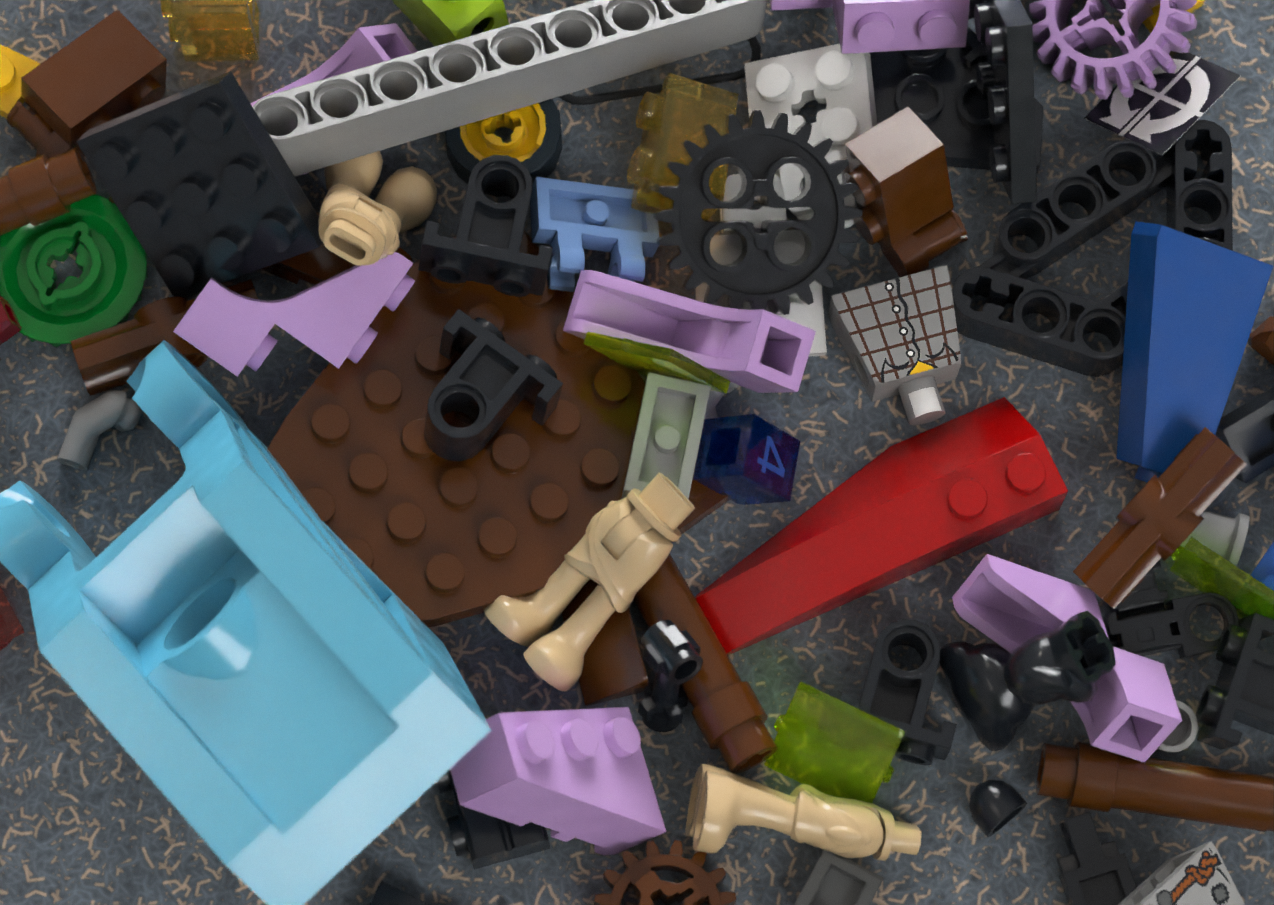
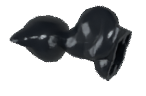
[940,611,1116,751]

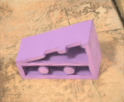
[450,707,666,855]

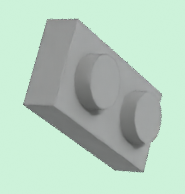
[621,372,711,499]

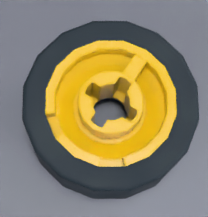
[445,99,562,197]

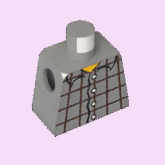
[828,265,961,425]

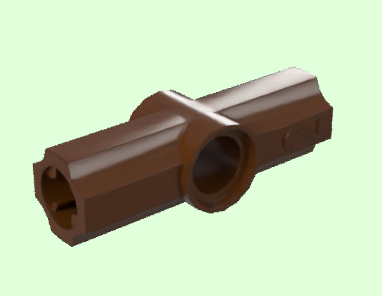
[70,279,270,396]
[1073,427,1247,609]

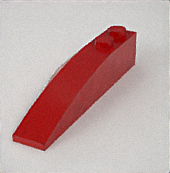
[695,397,1068,655]

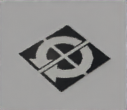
[1084,51,1241,155]

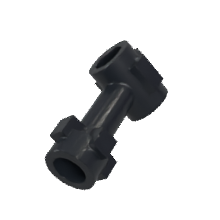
[638,620,703,732]

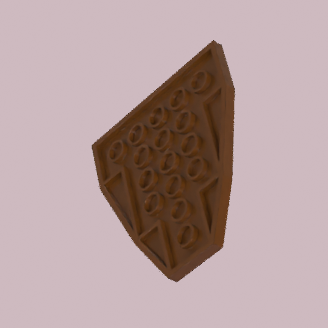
[267,230,733,628]

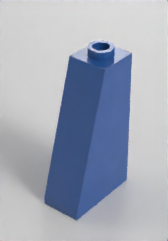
[1116,221,1273,483]

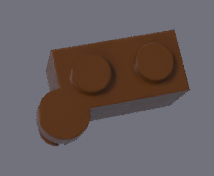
[7,9,167,158]
[845,106,968,277]

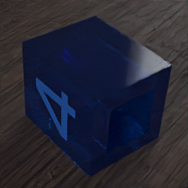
[693,414,801,505]

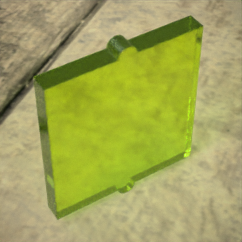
[583,332,730,394]
[1169,537,1274,620]
[764,681,905,803]

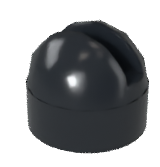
[969,780,1027,837]

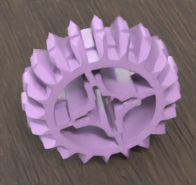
[1029,0,1197,100]

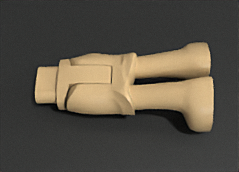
[318,151,437,266]
[483,473,695,692]
[685,764,921,861]

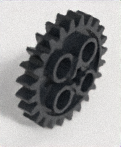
[653,110,862,315]

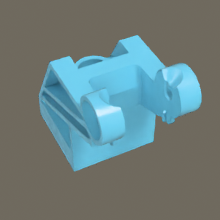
[0,340,491,905]

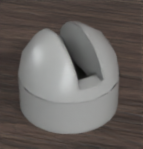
[1157,700,1198,752]

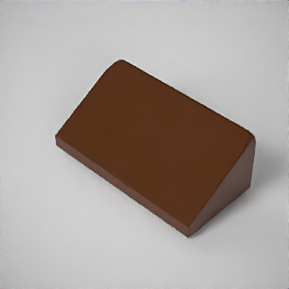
[561,579,649,707]

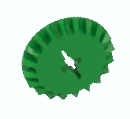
[0,194,148,348]

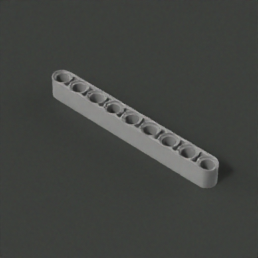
[253,0,768,176]

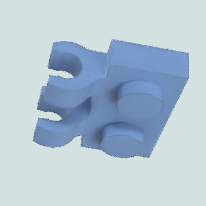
[530,177,659,292]

